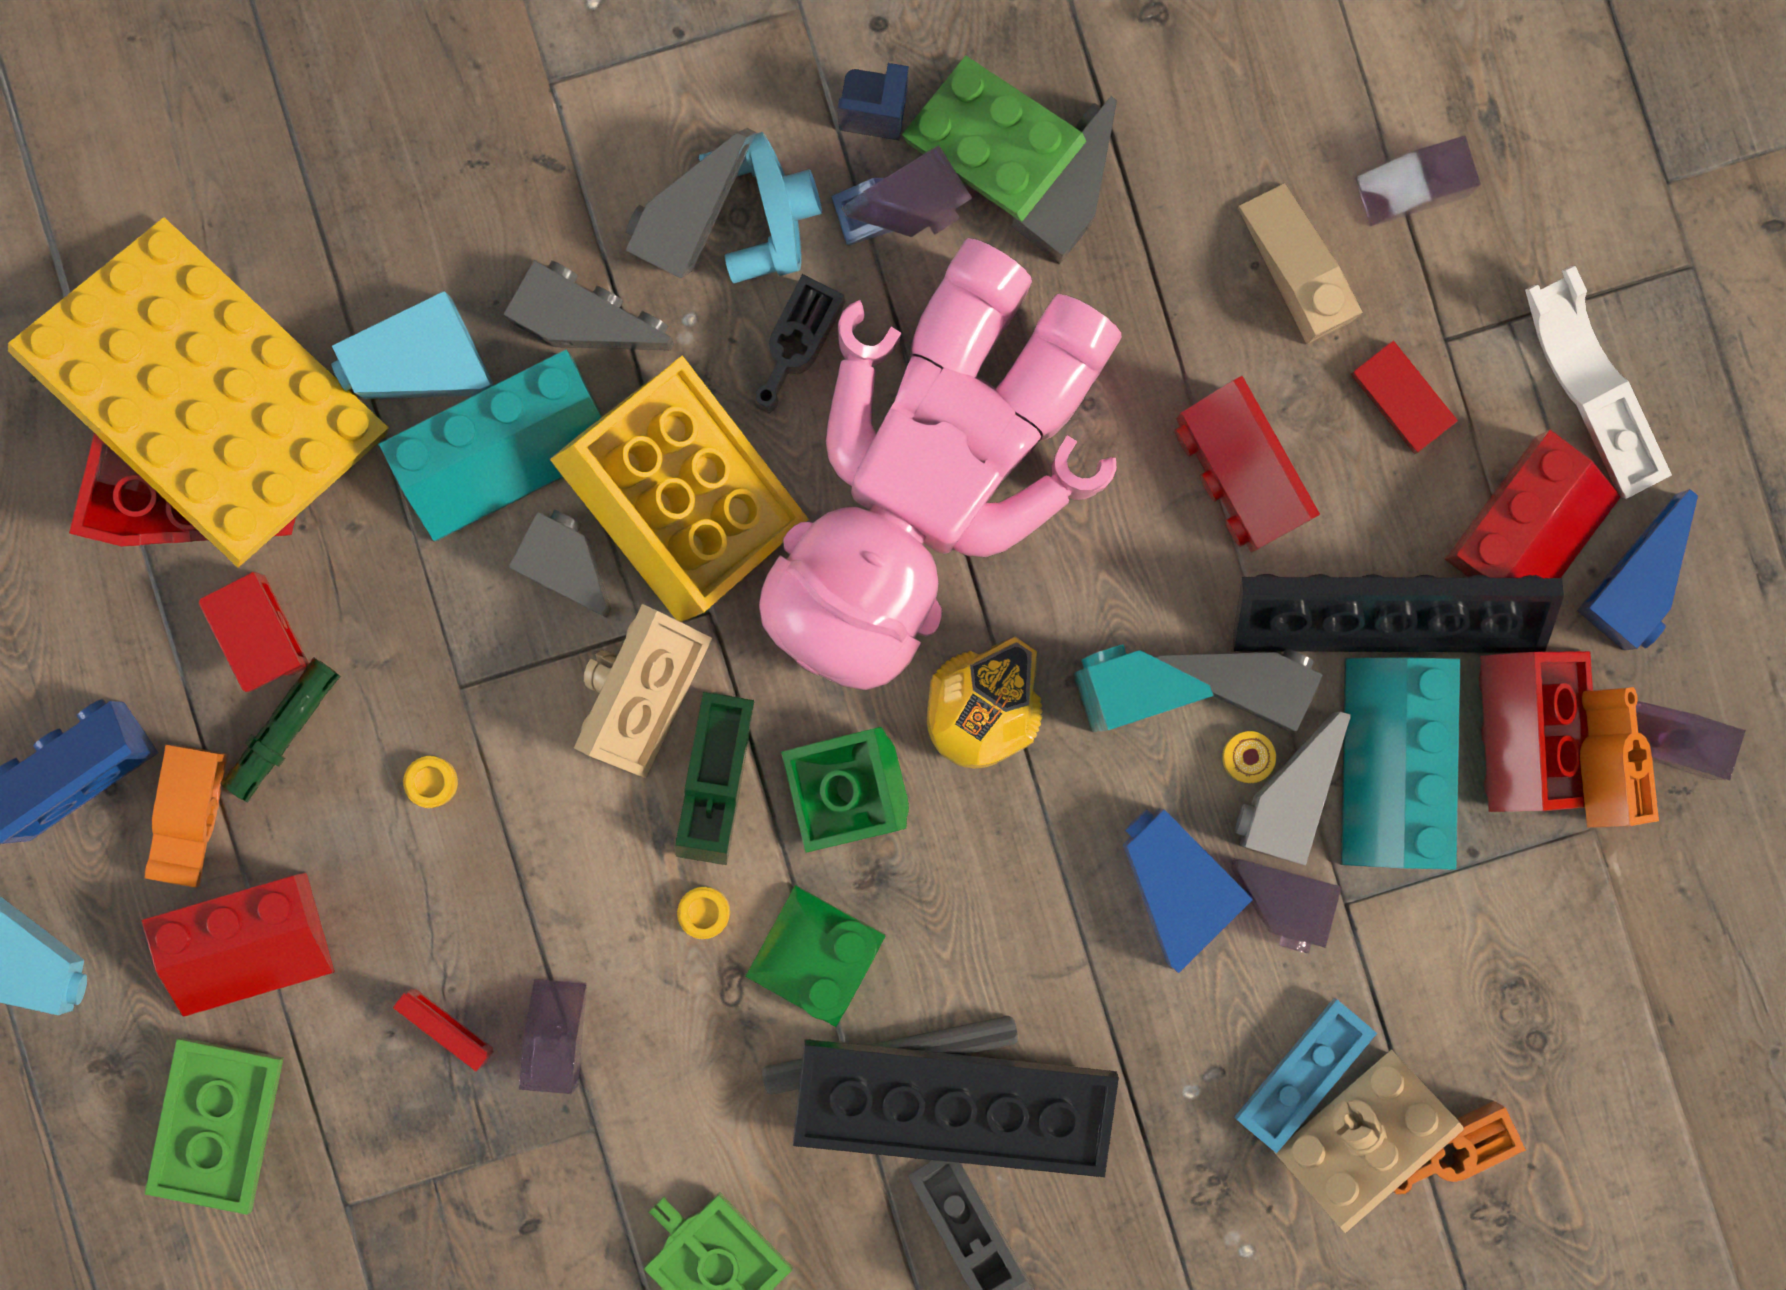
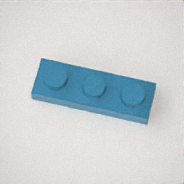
[1234,998,1377,1154]

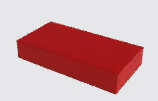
[1350,340,1458,455]
[393,988,494,1072]

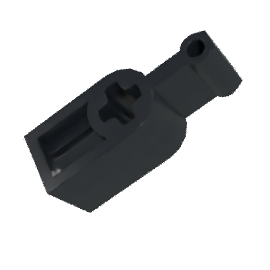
[755,274,845,414]

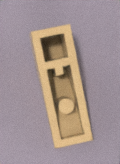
[1238,183,1363,344]

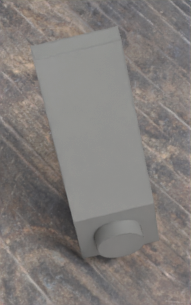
[1235,712,1351,866]

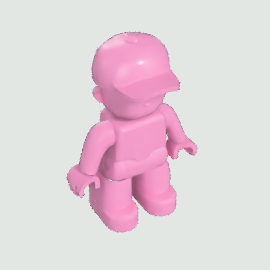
[759,238,1122,690]

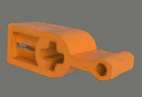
[1580,687,1659,828]
[145,745,228,888]
[1393,1101,1526,1194]

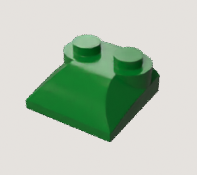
[781,727,909,853]
[745,885,886,1027]

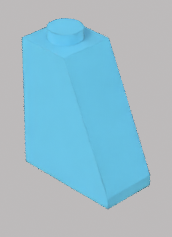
[331,291,494,399]
[0,896,87,1015]

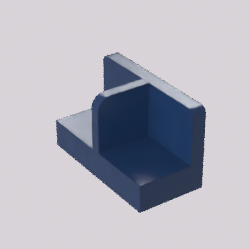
[837,63,909,141]

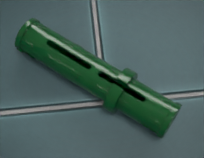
[220,657,341,803]

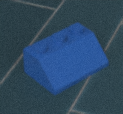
[0,699,159,844]

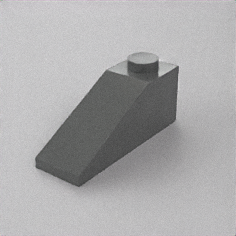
[626,128,756,278]
[1155,648,1323,732]
[908,1160,1035,1290]

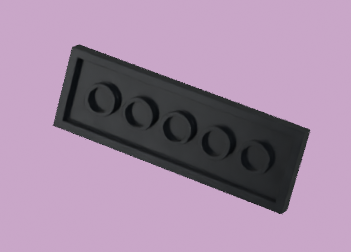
[1233,574,1564,653]
[793,1039,1119,1178]

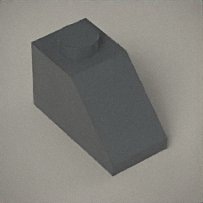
[509,509,611,618]

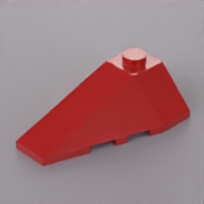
[69,433,296,547]

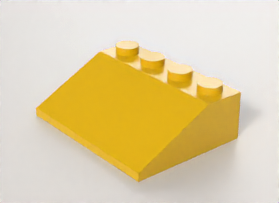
[550,355,809,622]

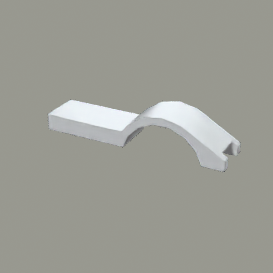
[1525,266,1672,499]

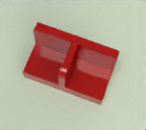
[199,572,309,692]

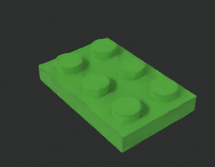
[902,55,1086,222]
[145,1037,284,1215]

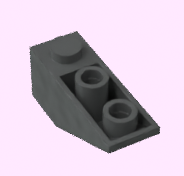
[1012,96,1117,264]
[503,260,674,351]

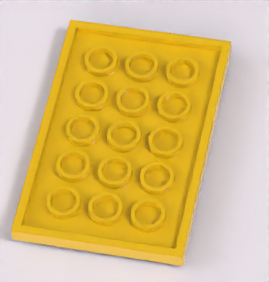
[8,217,389,568]

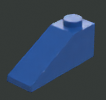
[1577,489,1698,651]

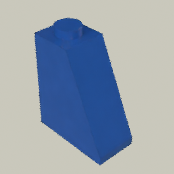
[1123,808,1253,973]

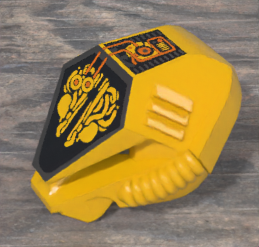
[927,636,1043,769]

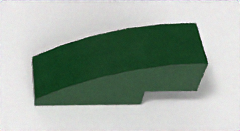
[675,692,754,865]

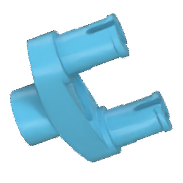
[699,132,822,284]

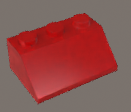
[1174,376,1320,553]
[1445,430,1621,578]
[1478,651,1593,812]
[141,873,335,1017]

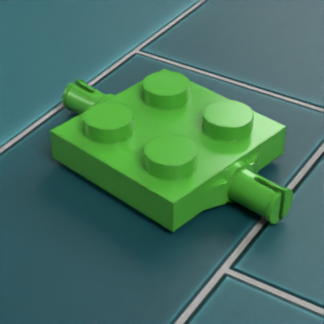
[644,1192,793,1290]

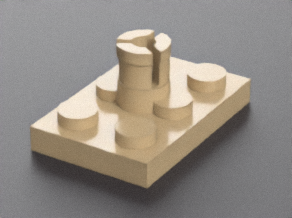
[574,604,712,778]
[1274,1049,1464,1233]

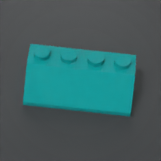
[379,349,603,542]
[1073,644,1213,732]
[1341,658,1460,870]

